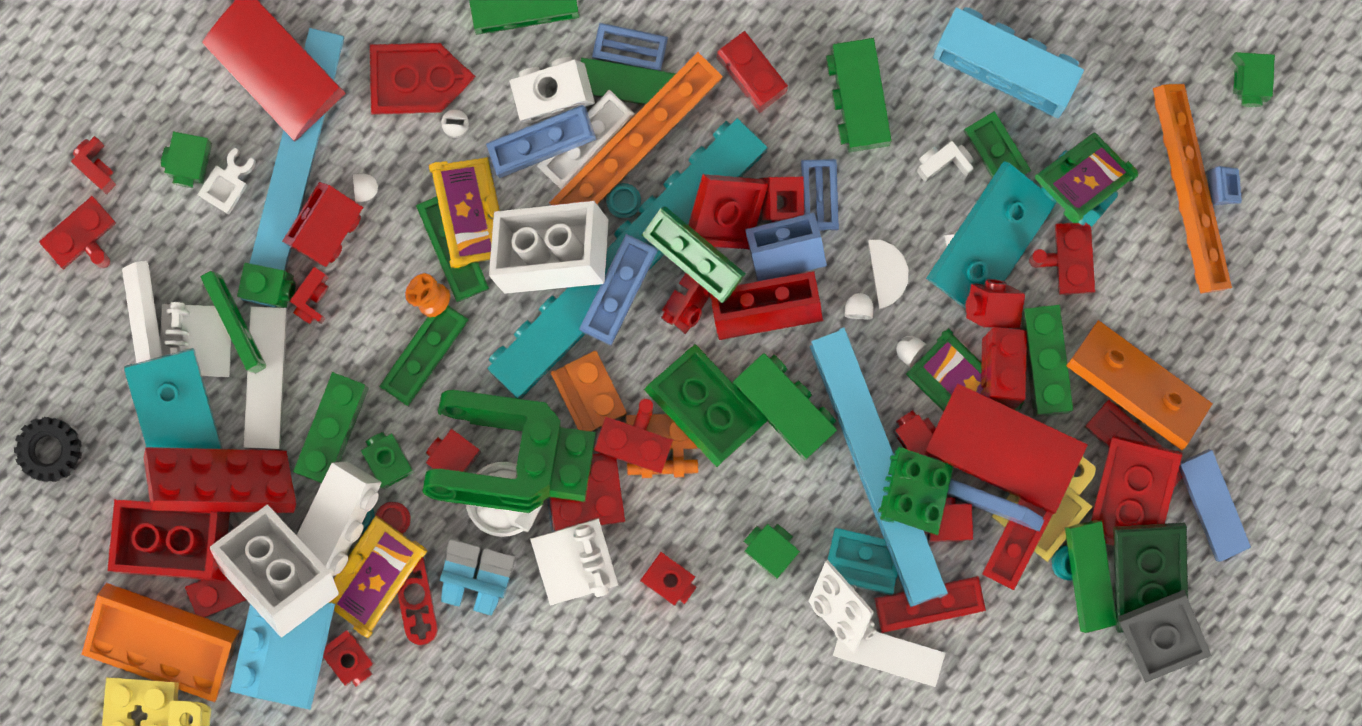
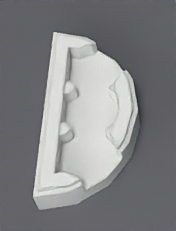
[868,240,909,310]

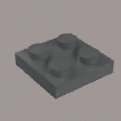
[1118,590,1212,683]

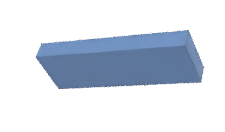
[486,105,597,178]
[579,234,658,346]
[1179,449,1251,562]
[947,479,1044,531]

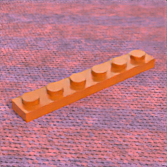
[549,52,723,205]
[1153,84,1232,294]

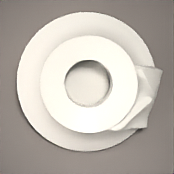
[466,462,543,537]

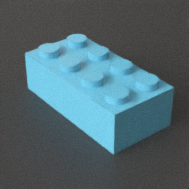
[932,7,1085,119]

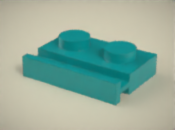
[827,528,898,595]

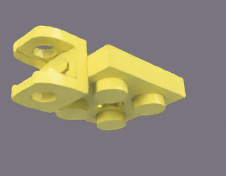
[991,457,1096,562]
[102,677,211,726]

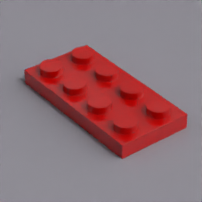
[143,447,296,513]

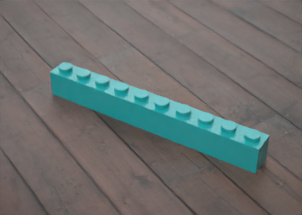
[487,118,768,399]

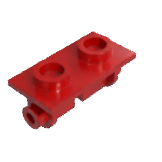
[661,273,711,334]

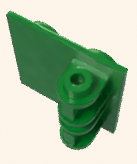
[878,447,953,535]

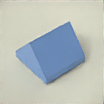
[1207,166,1242,206]

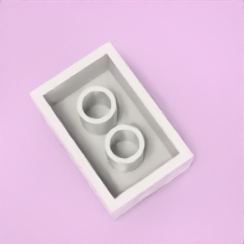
[489,201,609,294]
[210,504,339,638]

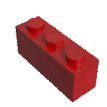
[710,271,823,340]

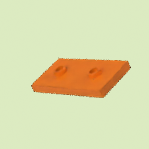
[1066,320,1213,450]

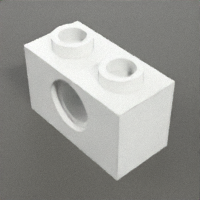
[509,57,595,124]

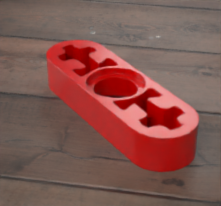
[398,557,438,645]

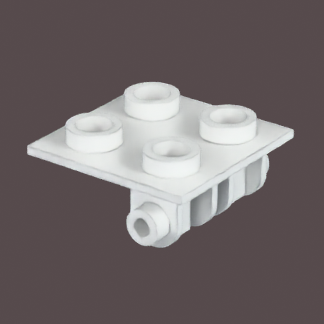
[160,302,231,377]
[530,518,618,606]
[809,560,876,653]

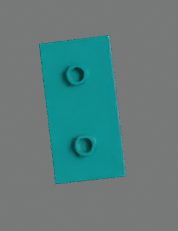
[926,161,1057,309]
[124,348,223,449]

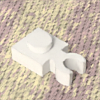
[197,148,256,215]

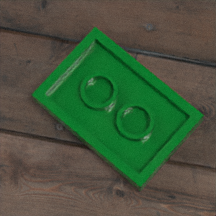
[644,344,768,467]

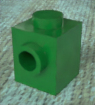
[161,131,212,188]
[361,432,415,489]
[743,524,800,580]

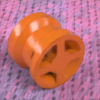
[405,273,450,317]

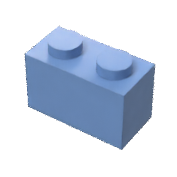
[745,213,827,281]

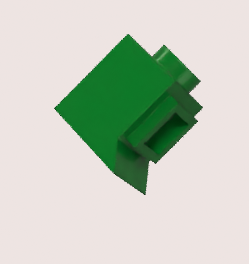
[1230,52,1275,107]

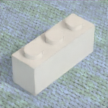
[297,461,382,576]

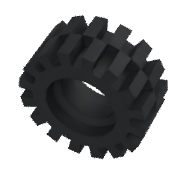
[14,417,82,482]

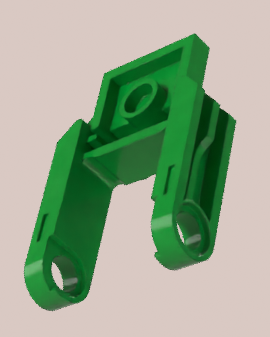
[422,390,596,513]

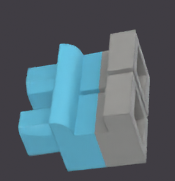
[440,539,517,616]

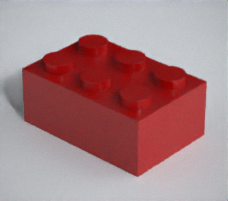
[107,499,230,581]

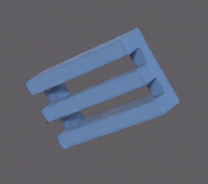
[592,23,668,71]
[801,159,839,231]

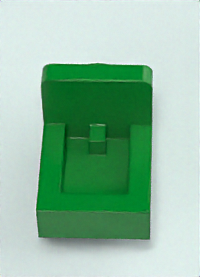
[237,263,296,308]

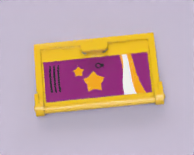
[428,157,500,268]
[329,516,428,638]

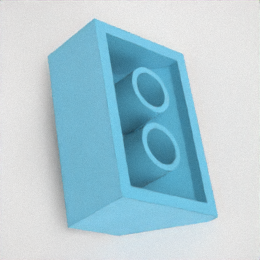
[230,602,335,710]

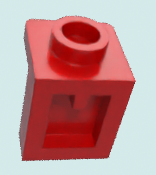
[71,136,116,195]
[290,267,329,325]

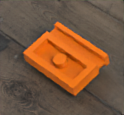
[550,350,627,431]

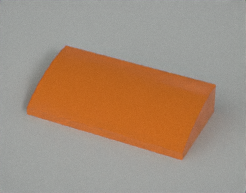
[81,583,240,702]

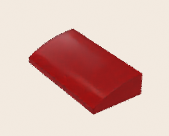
[202,0,346,142]
[925,383,1088,514]

